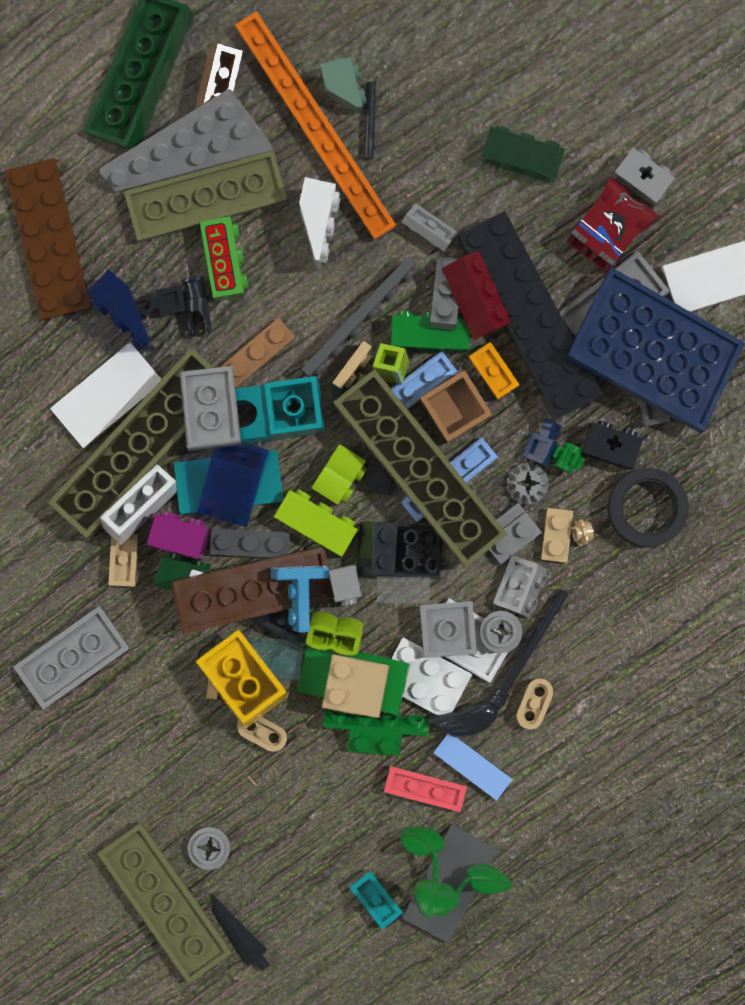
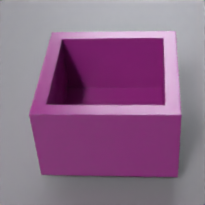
[147,511,211,560]

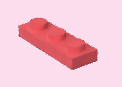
[384,766,467,812]

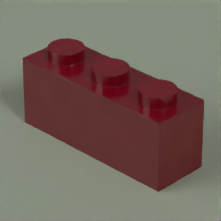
[442,251,511,340]

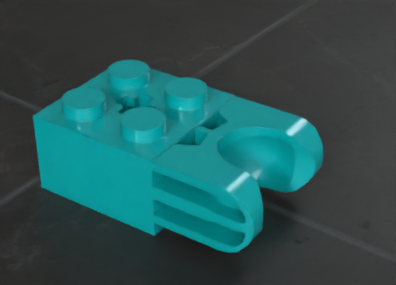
[235,376,326,444]

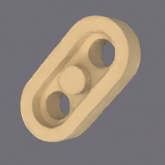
[516,678,553,729]
[237,717,287,752]

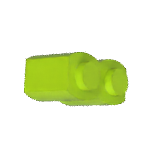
[312,444,368,506]
[306,612,364,655]

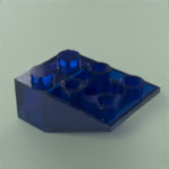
[88,269,155,351]
[197,442,271,528]

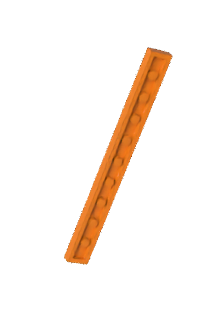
[235,11,396,241]

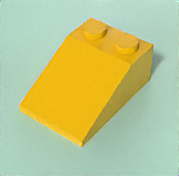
[196,629,287,729]

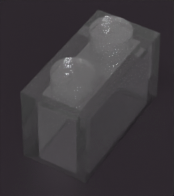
[376,577,430,605]

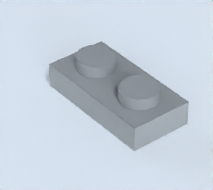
[402,204,458,251]

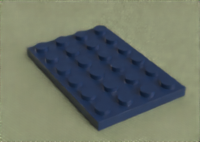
[565,267,745,434]

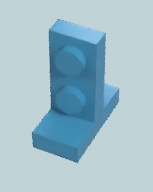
[271,566,329,632]

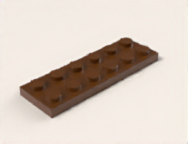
[5,158,92,321]
[171,546,334,634]

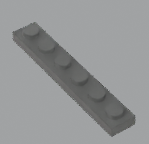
[302,256,416,377]

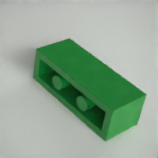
[391,311,470,353]

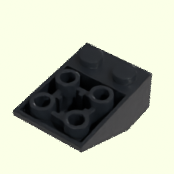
[357,521,442,579]

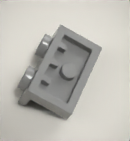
[493,555,547,618]

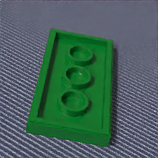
[297,645,410,715]

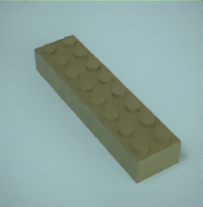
[48,348,213,540]
[333,369,507,568]

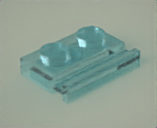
[251,636,304,680]

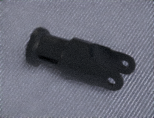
[181,276,212,337]

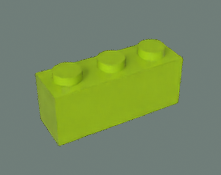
[274,489,358,557]

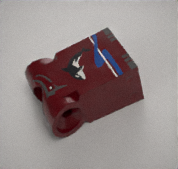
[566,176,660,273]

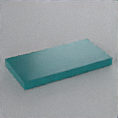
[174,450,283,515]

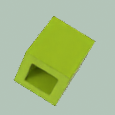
[373,343,409,385]

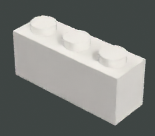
[101,464,177,545]

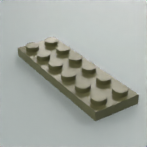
[124,150,288,243]
[97,822,233,984]

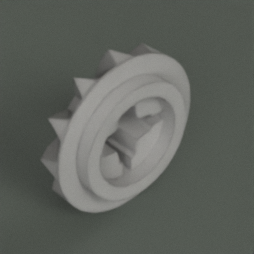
[507,463,549,505]
[480,611,522,653]
[188,827,230,870]

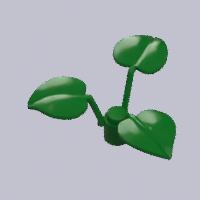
[401,826,513,919]

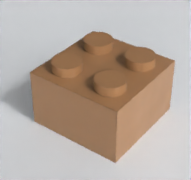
[419,370,492,445]

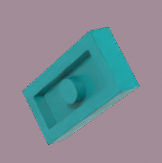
[349,870,403,929]

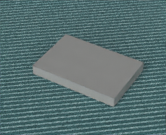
[180,366,241,451]

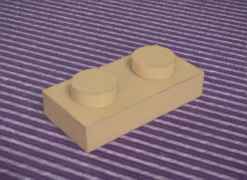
[333,341,373,391]
[541,508,573,563]
[108,534,139,587]

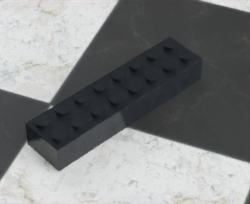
[457,211,603,421]

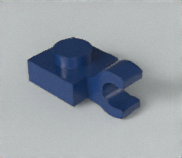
[522,418,562,467]

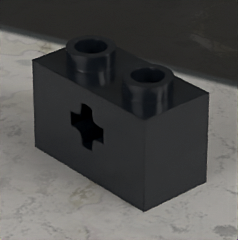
[581,420,643,471]

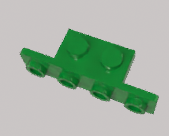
[324,709,429,756]

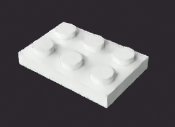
[391,637,472,715]

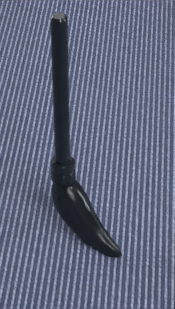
[427,589,568,737]

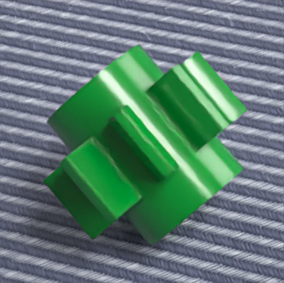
[552,442,585,474]

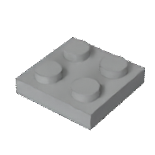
[419,601,477,658]

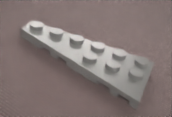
[100,88,273,192]

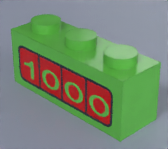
[200,216,249,302]

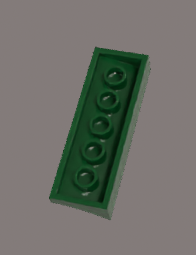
[83,0,195,151]

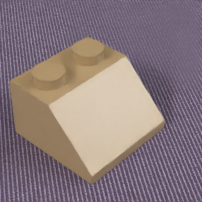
[322,655,389,718]

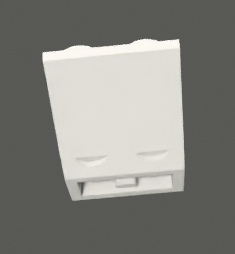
[299,177,340,270]

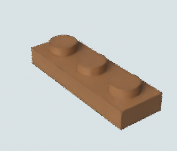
[221,318,296,388]

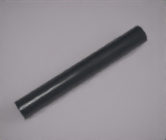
[363,82,376,160]

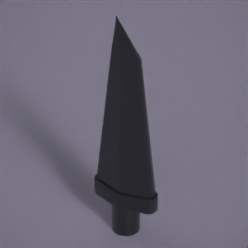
[211,893,270,971]

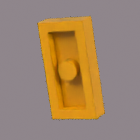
[468,342,519,400]

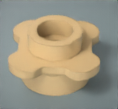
[571,519,593,547]

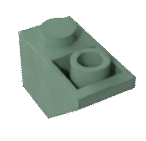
[320,57,367,114]

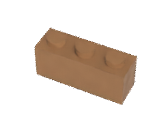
[195,44,242,109]

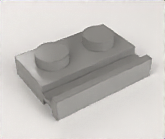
[489,503,542,565]

